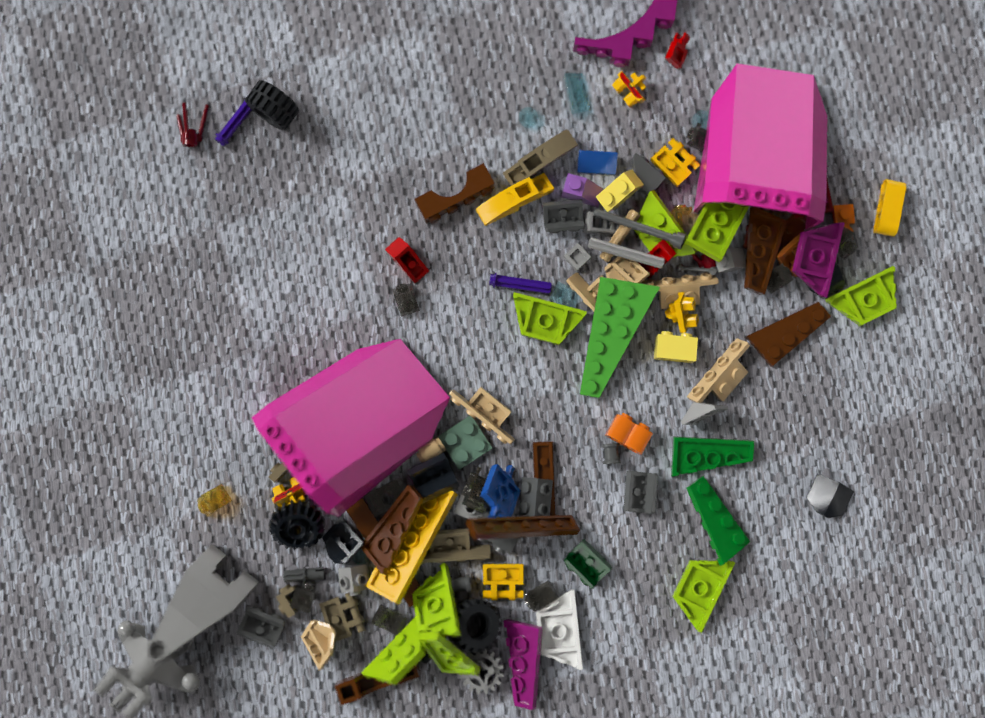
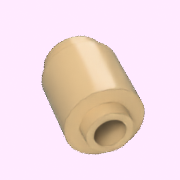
[416,437,446,463]

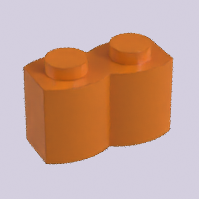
[605,413,653,455]

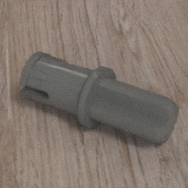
[283,566,325,583]

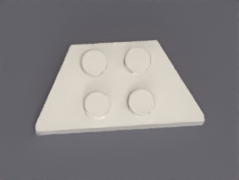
[536,589,583,670]

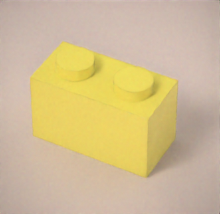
[596,170,644,212]
[654,331,698,363]

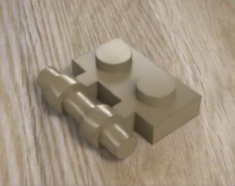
[319,593,366,642]

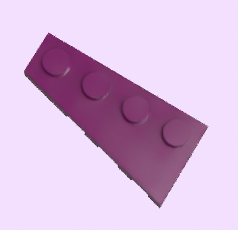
[503,619,543,710]

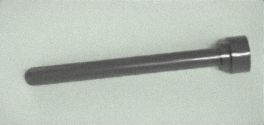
[594,209,686,250]

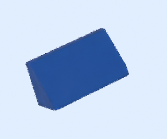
[577,150,618,175]

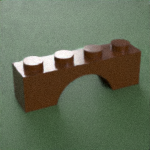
[414,163,495,224]
[334,663,421,706]

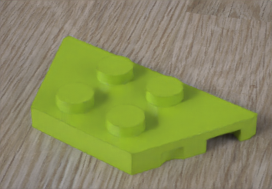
[633,190,698,257]
[825,265,897,326]
[513,292,587,345]
[672,560,735,633]
[412,562,461,636]
[361,617,425,685]

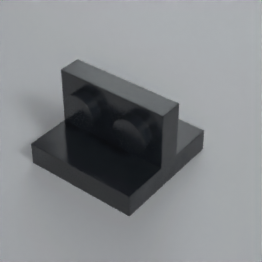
[407,453,459,504]

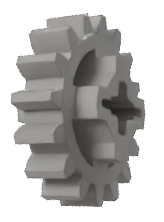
[460,648,504,694]

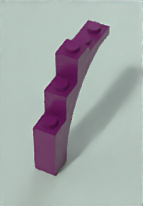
[573,0,677,68]

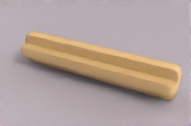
[600,209,640,262]

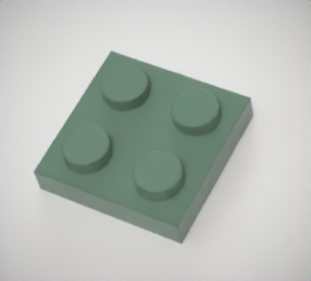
[438,416,492,470]

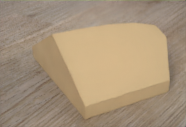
[605,256,650,283]
[301,620,335,670]

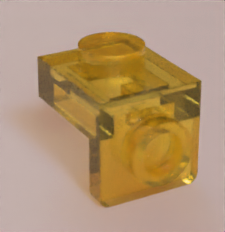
[670,205,692,231]
[197,484,232,517]

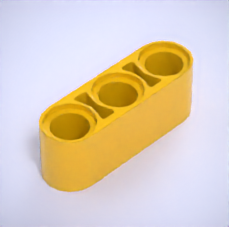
[873,179,906,237]

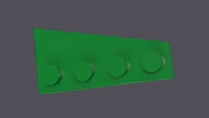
[671,436,754,477]
[686,476,750,566]

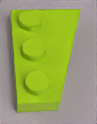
[418,631,481,675]

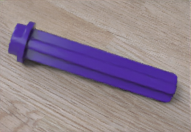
[215,101,251,146]
[489,272,552,294]

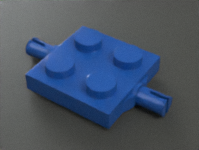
[481,464,521,518]

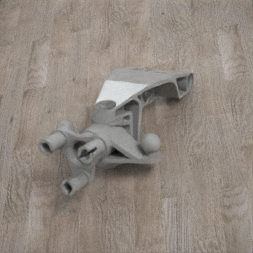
[93,544,259,718]

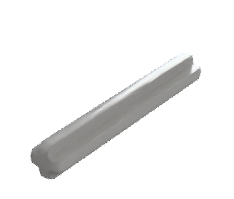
[588,238,665,269]

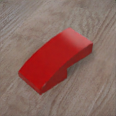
[638,240,677,279]

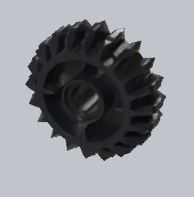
[269,499,325,551]

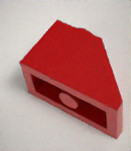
[385,237,429,284]

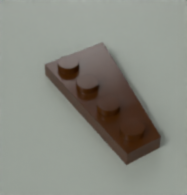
[744,207,787,295]
[745,302,831,367]
[361,485,424,575]

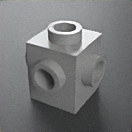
[338,564,369,596]

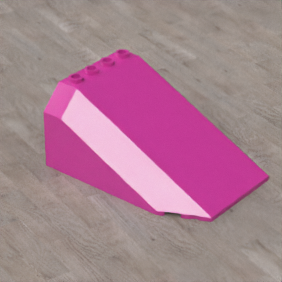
[694,63,827,230]
[252,339,450,517]

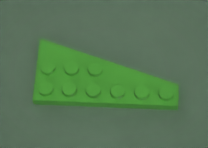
[580,277,660,398]

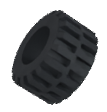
[245,80,299,130]
[448,598,502,653]

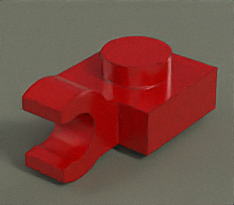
[665,32,690,69]

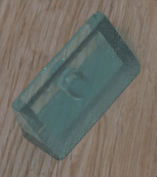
[563,73,590,114]

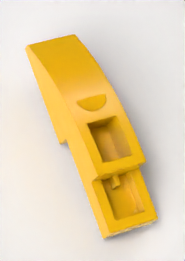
[476,173,554,226]

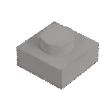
[563,243,591,271]

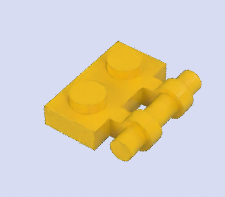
[650,137,700,187]
[483,563,523,601]

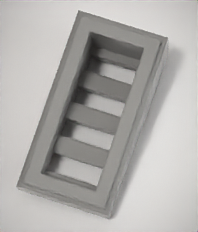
[583,211,625,235]

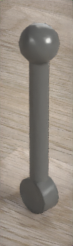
[676,264,717,275]

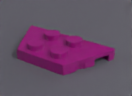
[792,222,844,298]

